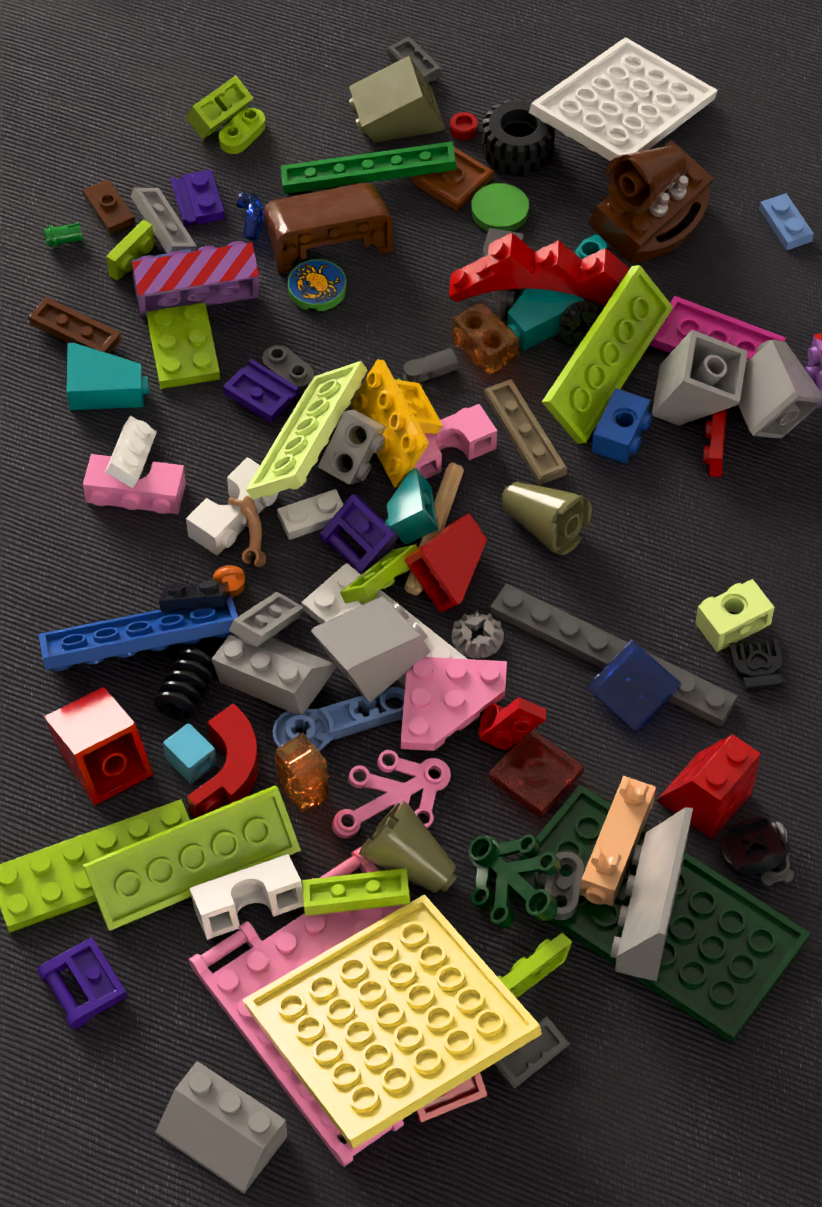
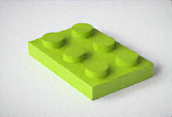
[146,302,220,389]

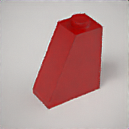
[404,513,487,613]

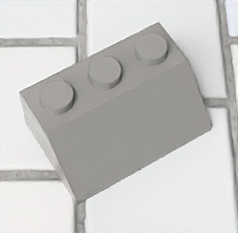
[212,634,336,715]
[155,1061,287,1194]

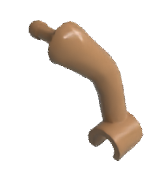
[228,496,266,567]

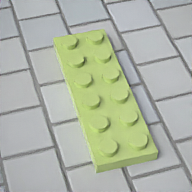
[246,361,368,500]

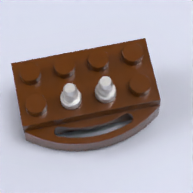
[588,140,714,263]

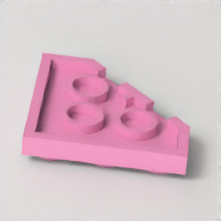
[401,657,507,751]

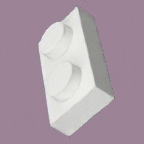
[277,489,344,540]

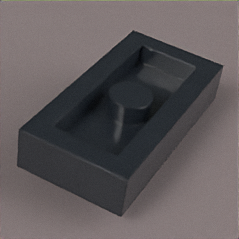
[159,580,230,613]

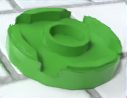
[471,183,529,232]

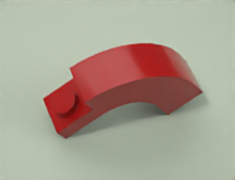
[187,703,258,818]

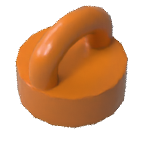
[213,565,245,598]

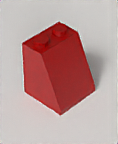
[44,687,154,806]
[657,734,761,839]

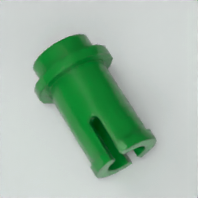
[43,222,82,248]

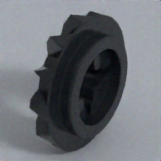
[559,301,602,348]

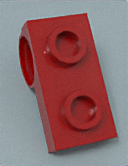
[479,697,546,750]

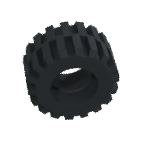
[482,99,555,176]

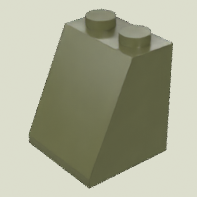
[349,56,446,143]

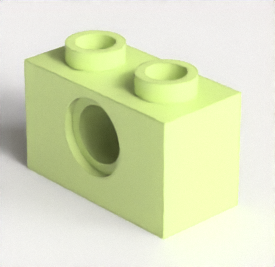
[695,579,775,652]

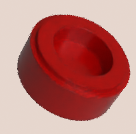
[450,112,478,140]

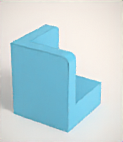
[163,724,217,785]

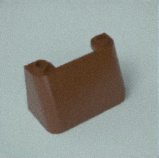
[263,183,393,274]

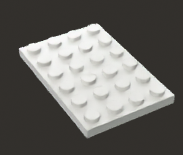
[529,37,717,161]

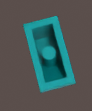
[386,468,438,545]

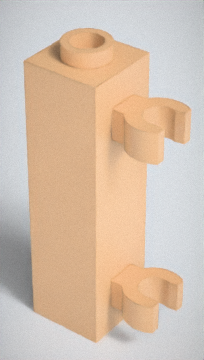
[580,776,656,906]

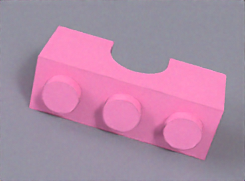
[413,404,497,479]
[83,454,186,514]

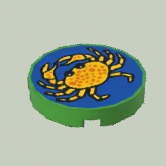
[288,259,346,311]

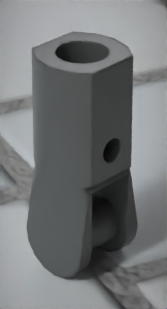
[403,348,458,384]

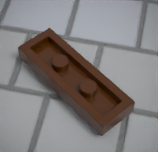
[29,297,121,354]

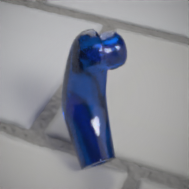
[236,192,263,241]

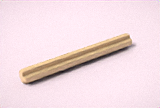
[404,463,464,596]

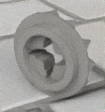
[451,610,504,658]

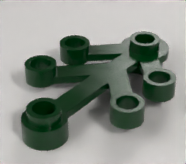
[468,834,561,929]

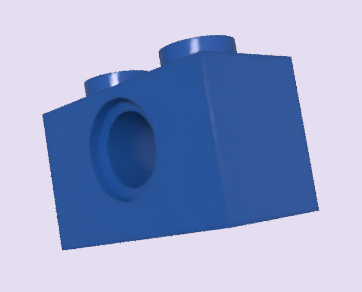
[592,388,653,464]

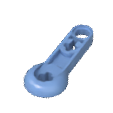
[272,686,405,759]

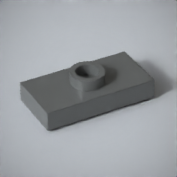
[387,36,442,83]
[493,1016,570,1090]

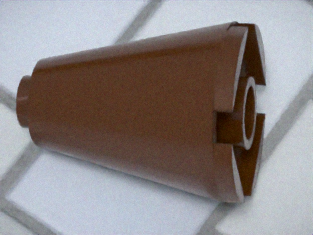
[606,146,686,213]

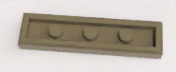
[484,379,567,485]

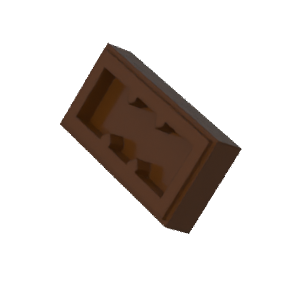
[83,179,135,235]

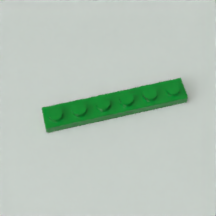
[281,141,457,194]

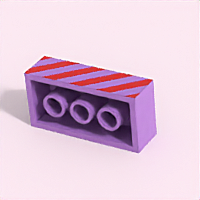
[132,241,259,317]

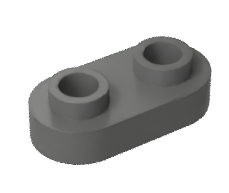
[262,345,314,394]
[544,852,584,920]

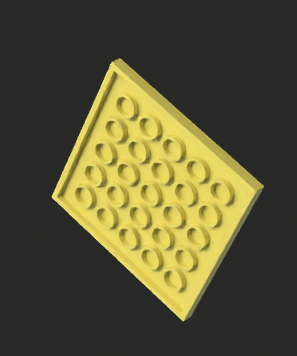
[243,894,542,1149]

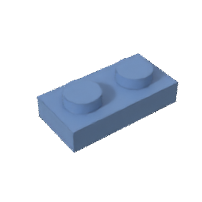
[759,193,814,250]

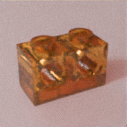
[451,301,519,375]
[275,733,329,812]

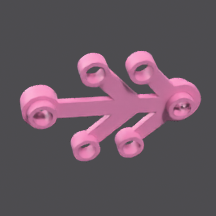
[332,750,451,839]

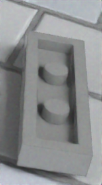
[130,188,197,253]
[229,592,304,647]

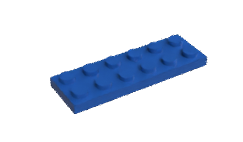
[39,595,238,671]

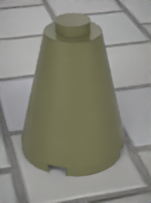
[501,482,592,555]
[359,800,457,893]

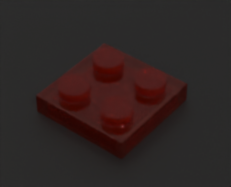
[489,730,584,818]

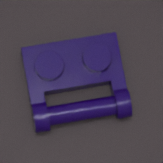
[319,494,399,575]
[37,937,127,1029]

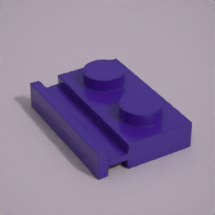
[170,169,225,227]
[223,359,299,424]

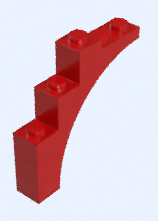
[449,233,630,307]

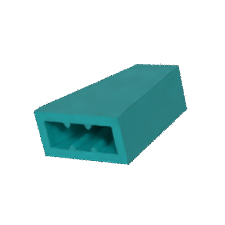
[506,289,584,351]
[67,343,149,410]

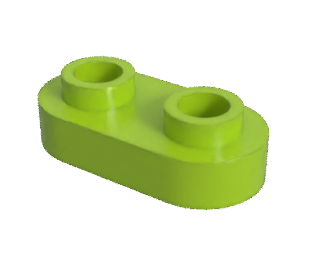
[219,108,266,154]

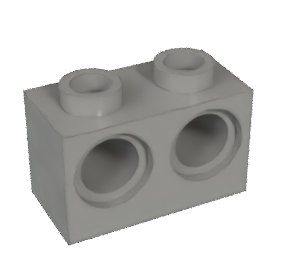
[318,409,386,485]

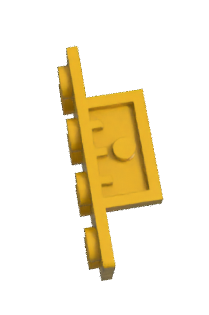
[351,359,443,488]

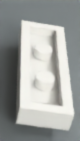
[105,416,157,488]

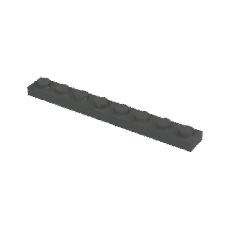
[490,583,737,727]

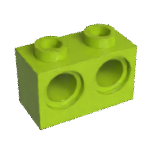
[185,75,253,140]

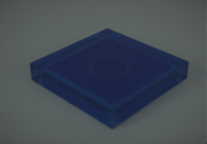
[587,639,682,733]

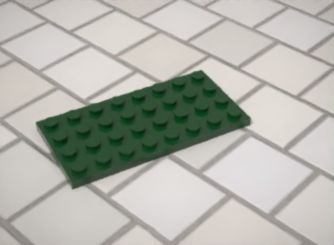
[510,784,811,1043]

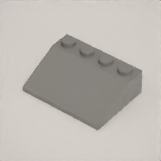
[610,807,693,981]

